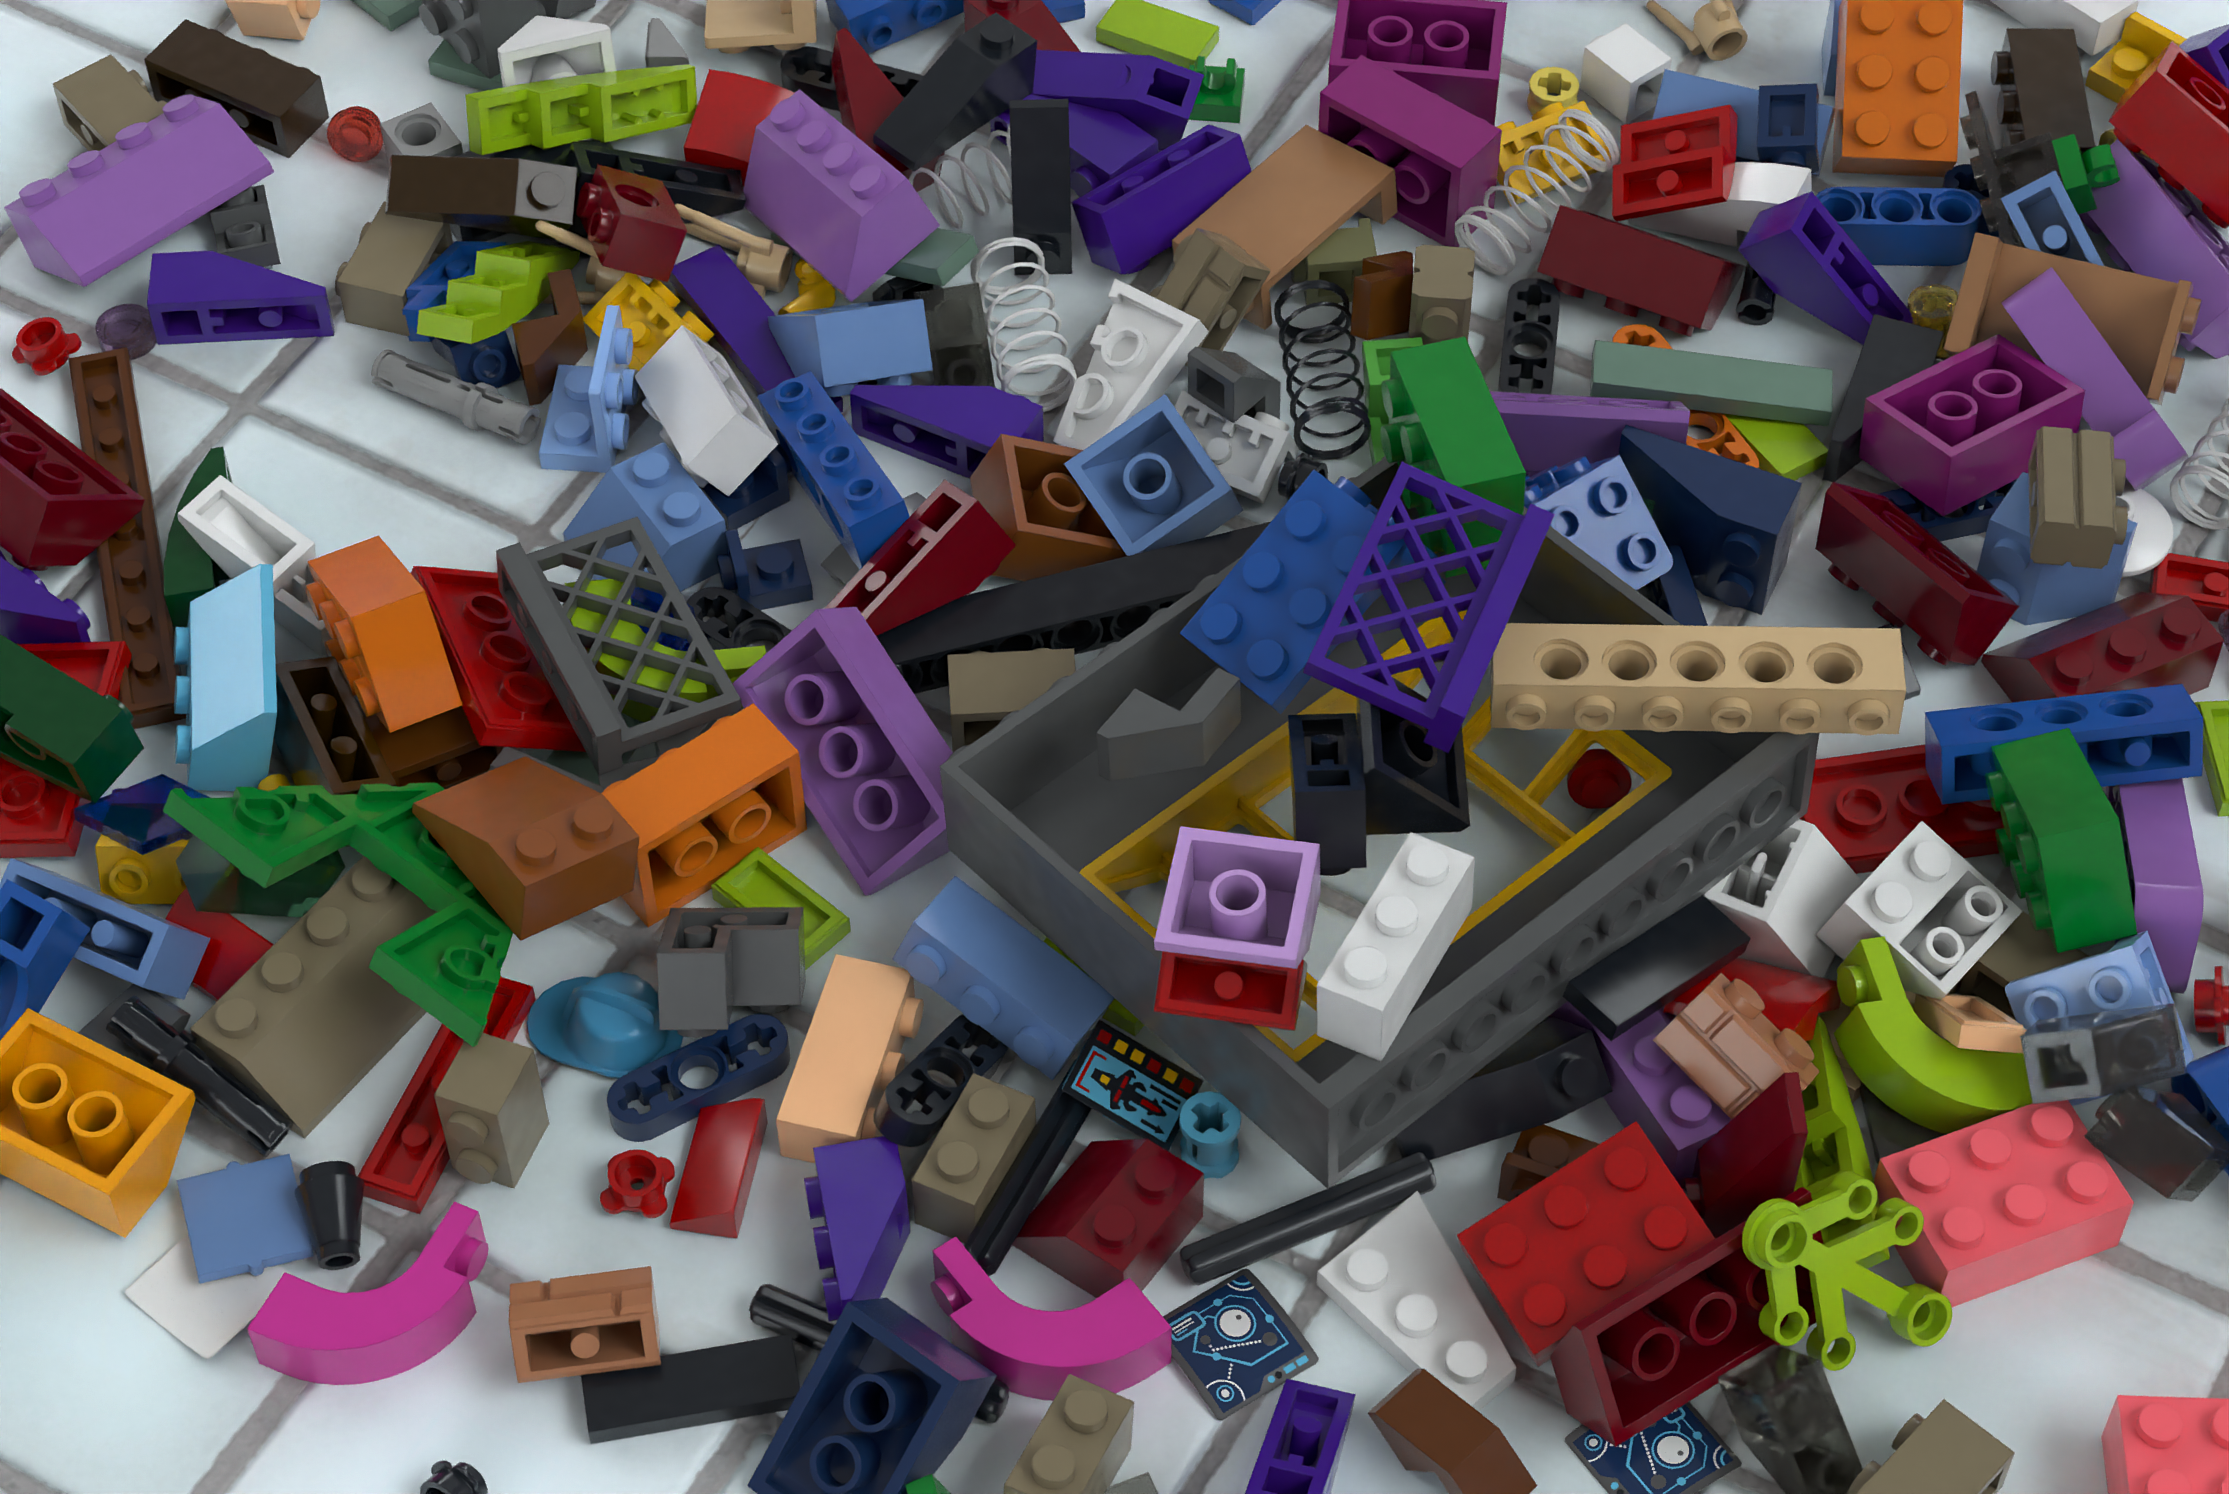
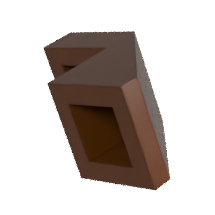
[1350,250,1413,340]
[512,269,588,406]
[1368,1368,1537,1494]

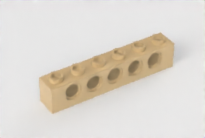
[1490,623,1906,735]

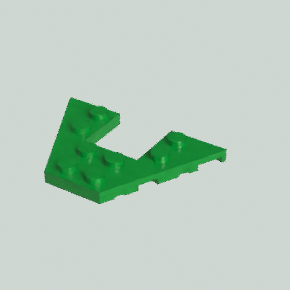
[163,783,513,1047]

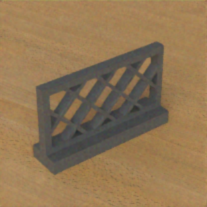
[496,517,741,775]

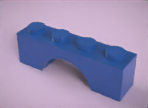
[0,879,91,1040]

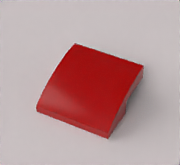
[684,69,821,187]
[1612,104,1737,222]
[1664,958,1841,1041]

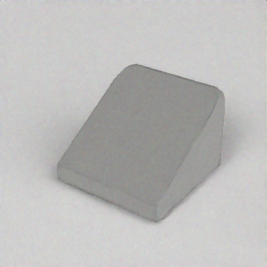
[645,18,689,68]

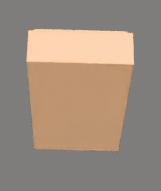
[1914,994,2027,1054]

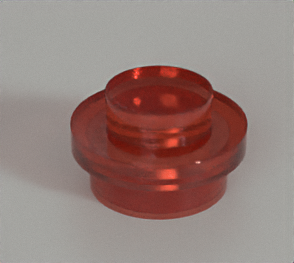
[327,106,384,162]

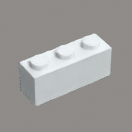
[634,325,778,497]
[1317,832,1475,1061]

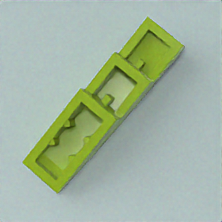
[465,64,697,155]
[417,241,580,344]
[1794,1015,1890,1269]

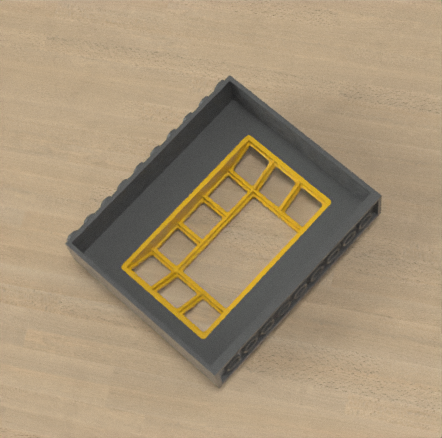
[939,455,1819,1189]

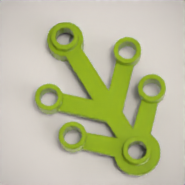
[1742,1171,1952,1371]

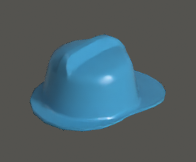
[527,972,684,1079]

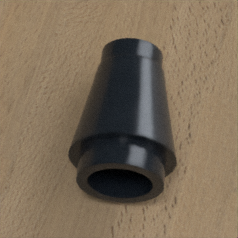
[294,1161,364,1270]

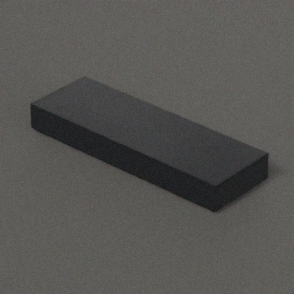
[1563,895,1751,1041]
[581,1334,800,1444]

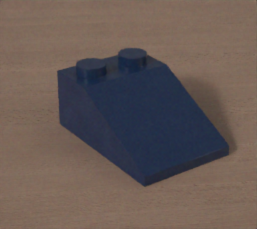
[1618,425,1802,615]
[747,1297,997,1494]

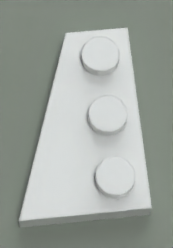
[1053,279,1209,450]
[1317,1191,1516,1412]

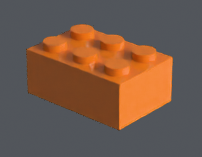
[1832,0,1963,177]
[305,535,462,733]
[602,703,807,928]

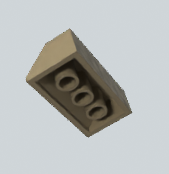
[190,856,437,1139]

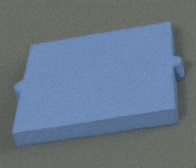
[177,1154,314,1284]

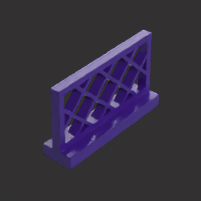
[1303,462,1555,753]

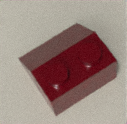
[1012,1139,1204,1298]

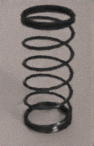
[1274,280,1371,460]

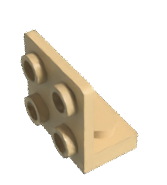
[704,0,817,54]

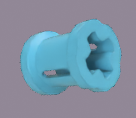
[1179,1091,1241,1179]

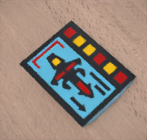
[1062,1020,1204,1151]

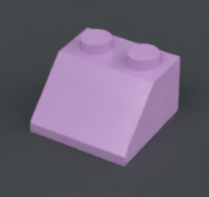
[1154,826,1321,969]

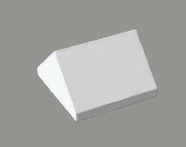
[497,15,616,142]

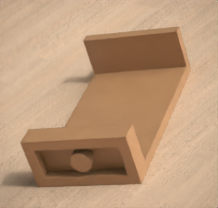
[1172,125,1398,330]
[1944,232,2202,405]

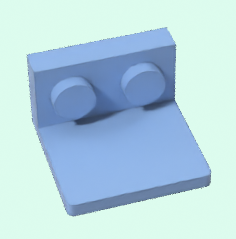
[539,305,639,473]
[2005,931,2194,1106]

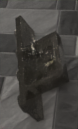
[1960,90,2064,247]

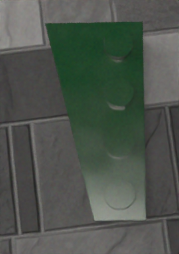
[0,634,144,803]

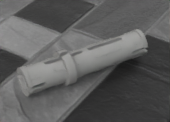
[371,350,541,445]

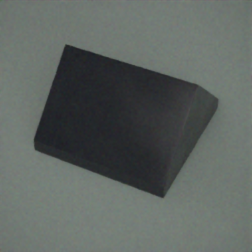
[1356,662,1470,835]

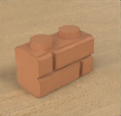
[1653,973,1820,1120]
[509,1266,661,1383]

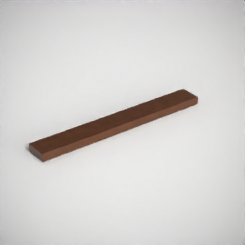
[68,347,186,729]

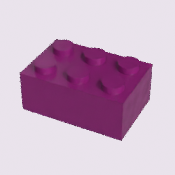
[1328,0,1507,126]
[1318,55,1502,247]
[1859,334,2085,516]

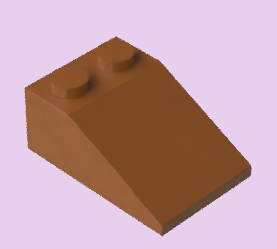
[970,434,1127,581]
[412,756,640,941]

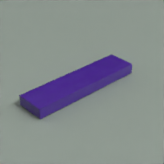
[669,244,843,413]

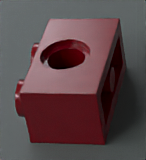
[576,164,688,282]

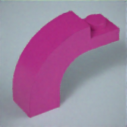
[247,1201,489,1385]
[930,1236,1172,1401]

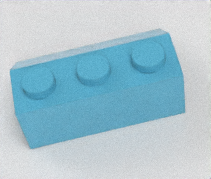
[174,564,277,791]

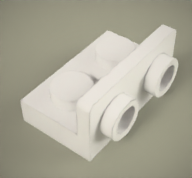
[1174,390,1299,504]

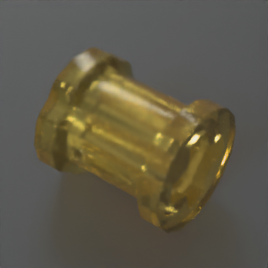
[1907,284,1958,358]

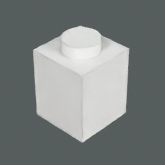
[1580,23,1672,124]

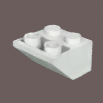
[1704,819,1863,978]
[1816,821,2023,1000]

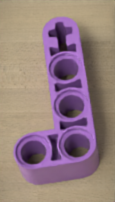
[2001,267,2189,490]
[2106,778,2204,994]

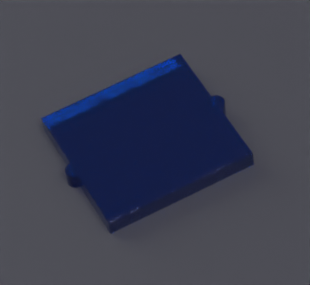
[74,774,211,855]

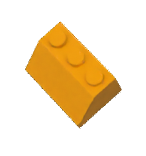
[0,1008,196,1238]

